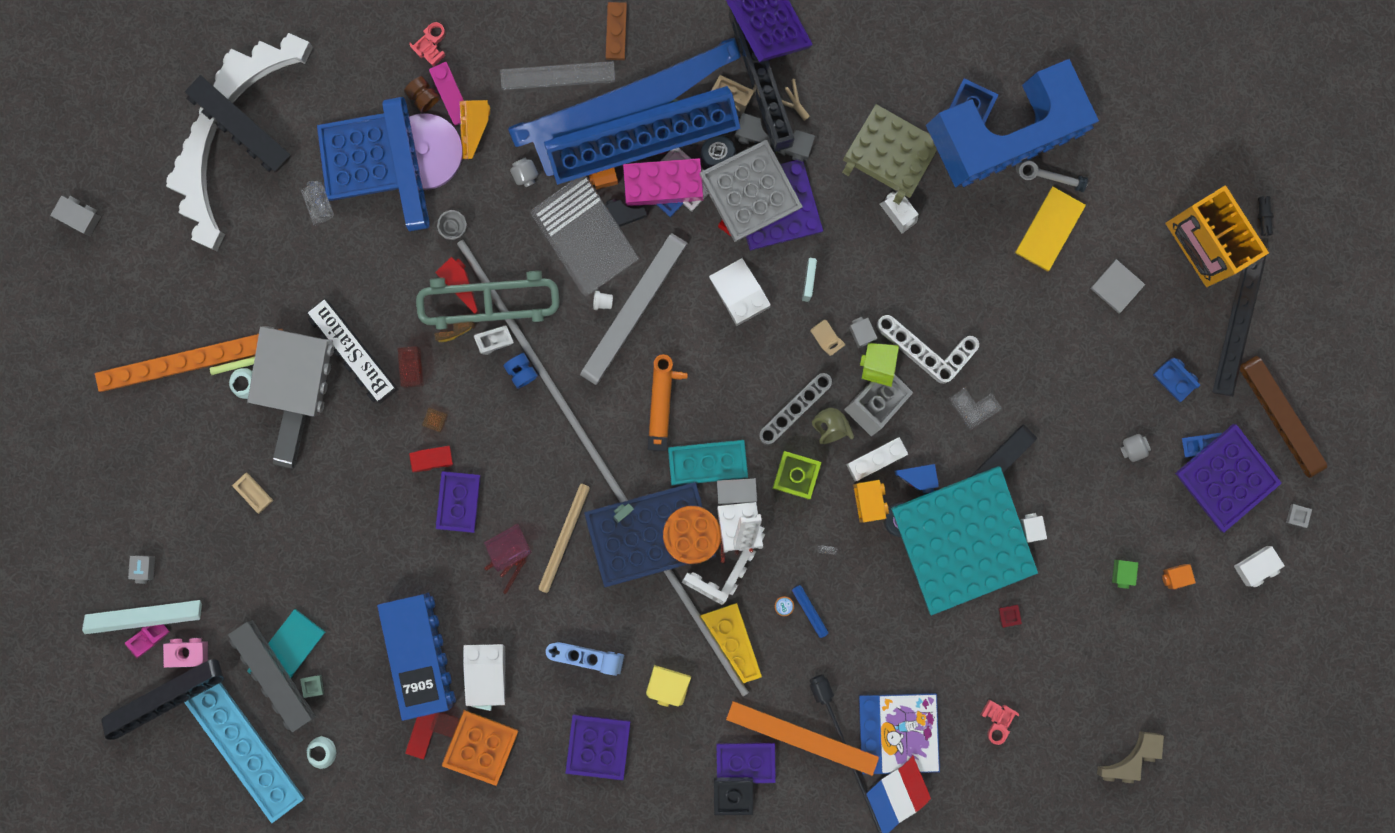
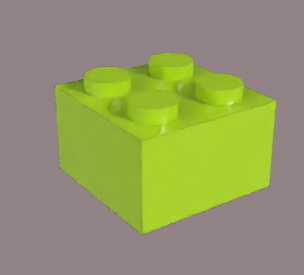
[772,451,821,500]

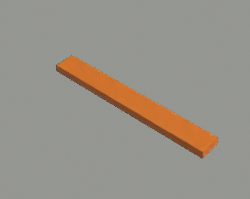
[726,701,879,776]

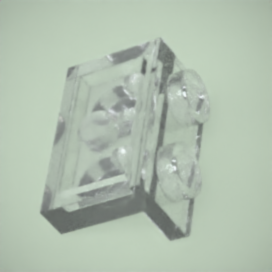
[301,181,334,225]

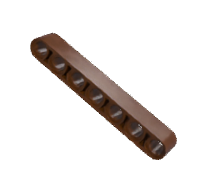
[1240,356,1327,478]

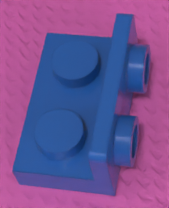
[1153,358,1200,402]

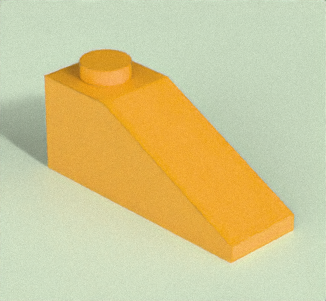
[459,100,490,159]

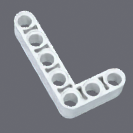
[877,315,979,384]

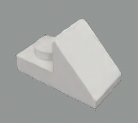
[474,326,514,355]

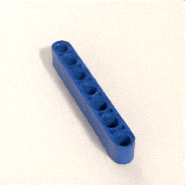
[383,97,429,231]

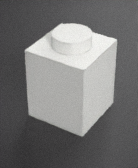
[1020,513,1047,542]

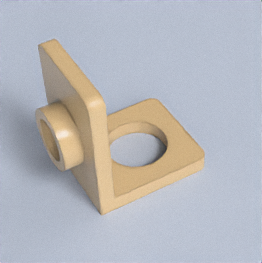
[811,320,845,356]

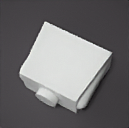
[880,191,919,233]

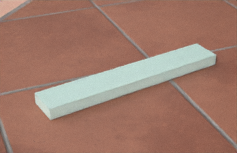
[82,600,202,634]

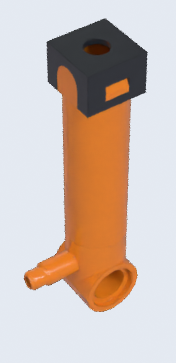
[647,354,688,452]

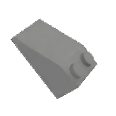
[844,374,913,436]

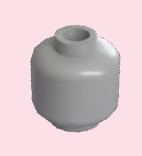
[510,157,538,187]
[1121,434,1151,462]

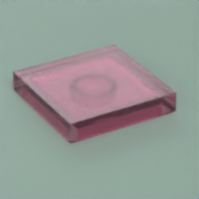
[484,524,532,572]

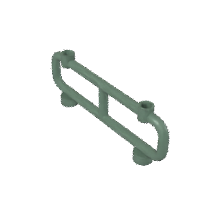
[416,270,559,329]

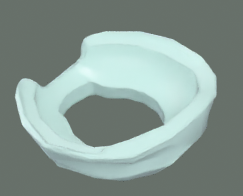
[229,368,252,399]
[307,736,336,769]

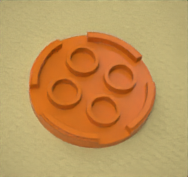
[663,506,721,564]

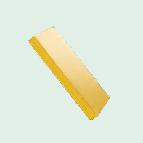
[1015,187,1086,271]

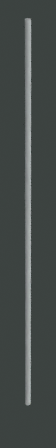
[457,240,749,696]

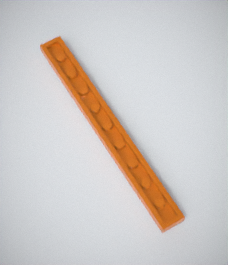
[95,329,283,392]

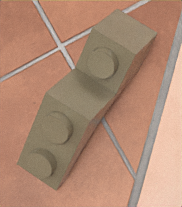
[1097,732,1164,783]

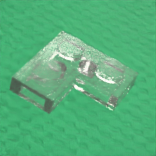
[948,388,1002,430]

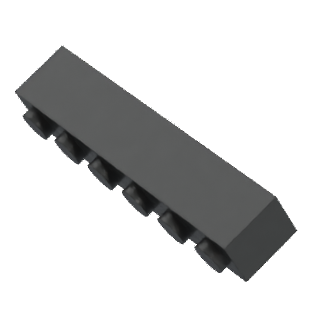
[228,620,316,732]

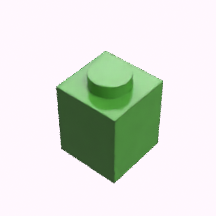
[1112,560,1138,589]

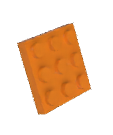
[442,710,518,786]

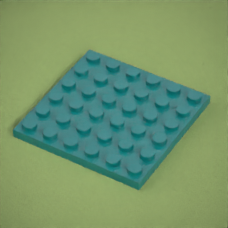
[891,466,1038,616]

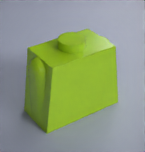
[860,343,899,387]

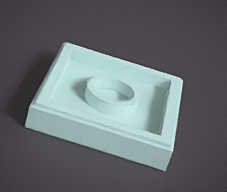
[802,258,817,302]

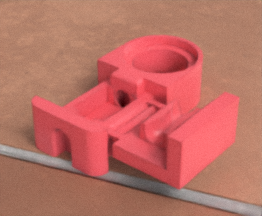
[410,22,446,67]
[980,700,1019,745]

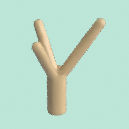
[782,79,810,121]

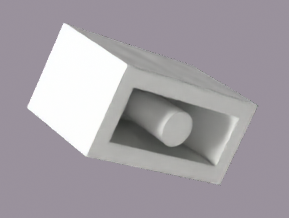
[1234,546,1284,587]

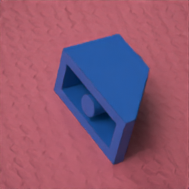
[895,464,939,493]

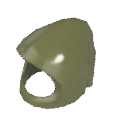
[812,408,854,444]

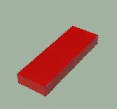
[405,713,439,760]

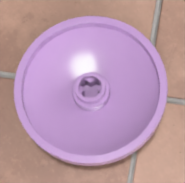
[409,113,462,190]

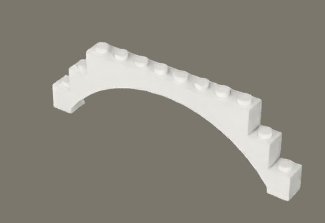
[166,33,313,251]

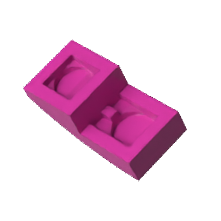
[125,624,170,659]

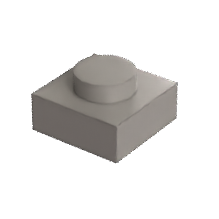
[1286,504,1312,528]

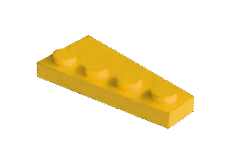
[700,603,762,683]

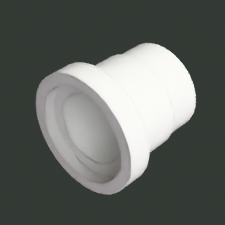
[593,291,613,310]

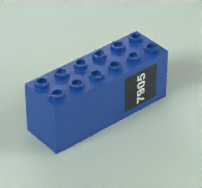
[377,593,456,721]

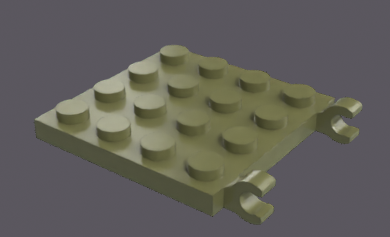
[842,104,937,205]

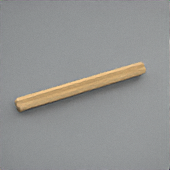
[539,484,590,593]

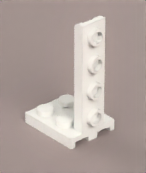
[717,502,763,553]
[682,526,765,605]

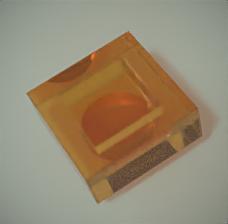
[422,408,447,432]

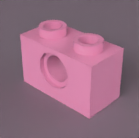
[163,638,208,668]

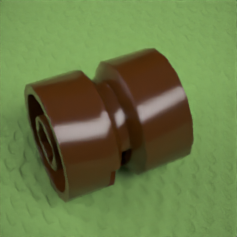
[404,76,440,113]

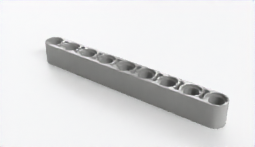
[580,233,688,385]

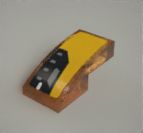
[435,322,475,342]

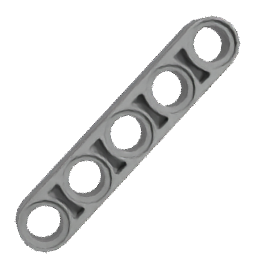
[759,373,832,445]

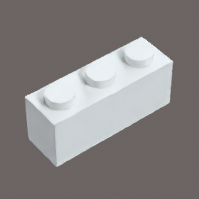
[846,437,908,481]

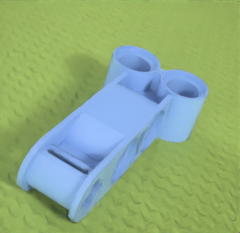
[546,642,624,676]

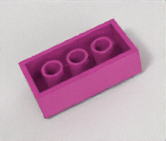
[623,158,703,207]

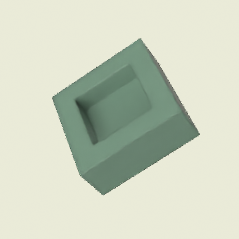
[613,504,634,523]
[300,675,324,698]

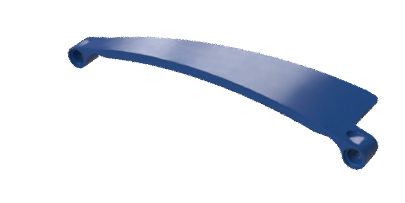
[508,38,741,176]

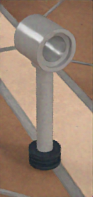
[1016,158,1088,192]

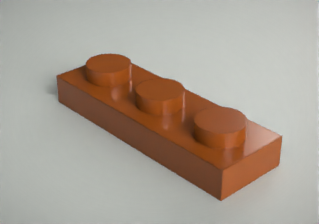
[606,2,627,60]

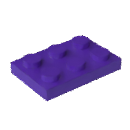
[436,471,481,533]
[716,743,775,783]

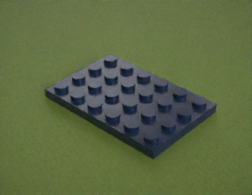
[584,482,716,588]

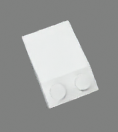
[709,258,771,326]
[464,644,505,706]

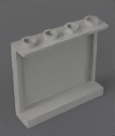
[247,326,334,416]

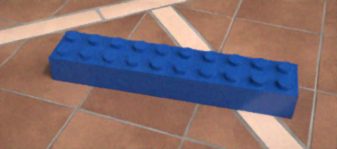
[544,86,741,185]

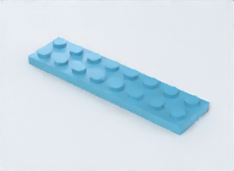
[184,683,305,823]

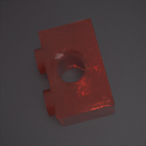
[398,346,424,388]

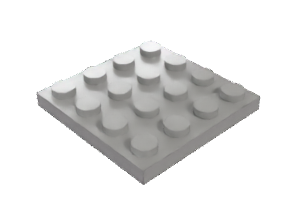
[699,140,802,242]

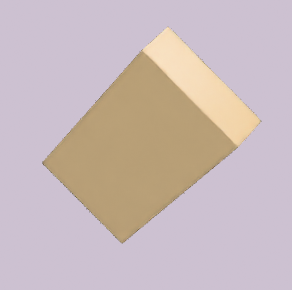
[232,473,274,514]

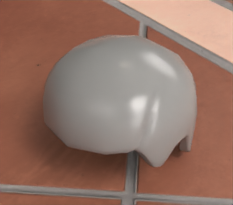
[437,210,467,240]

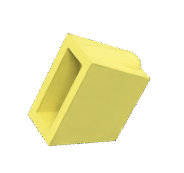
[646,665,691,707]

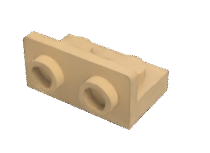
[711,75,754,117]

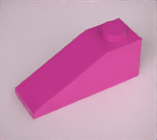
[429,62,464,126]

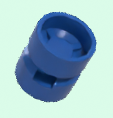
[503,353,538,389]

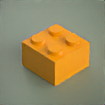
[853,480,889,522]

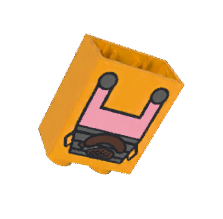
[1165,185,1269,287]

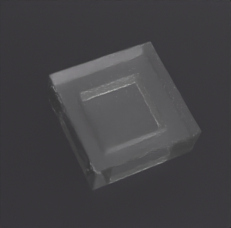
[817,545,838,555]

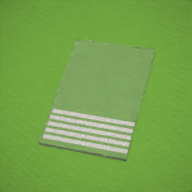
[530,176,639,297]

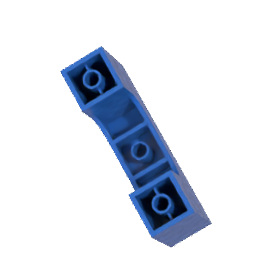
[926,59,1099,188]

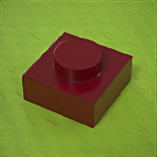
[998,605,1022,628]

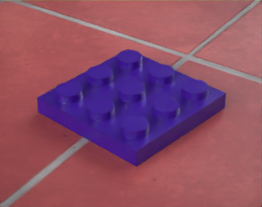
[565,714,631,780]

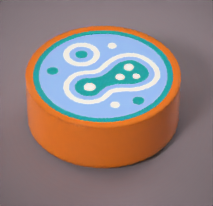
[774,596,794,616]

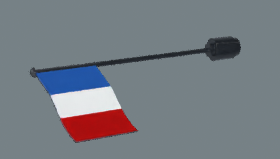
[809,674,931,833]

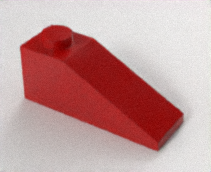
[435,257,479,314]

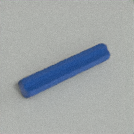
[792,585,828,638]

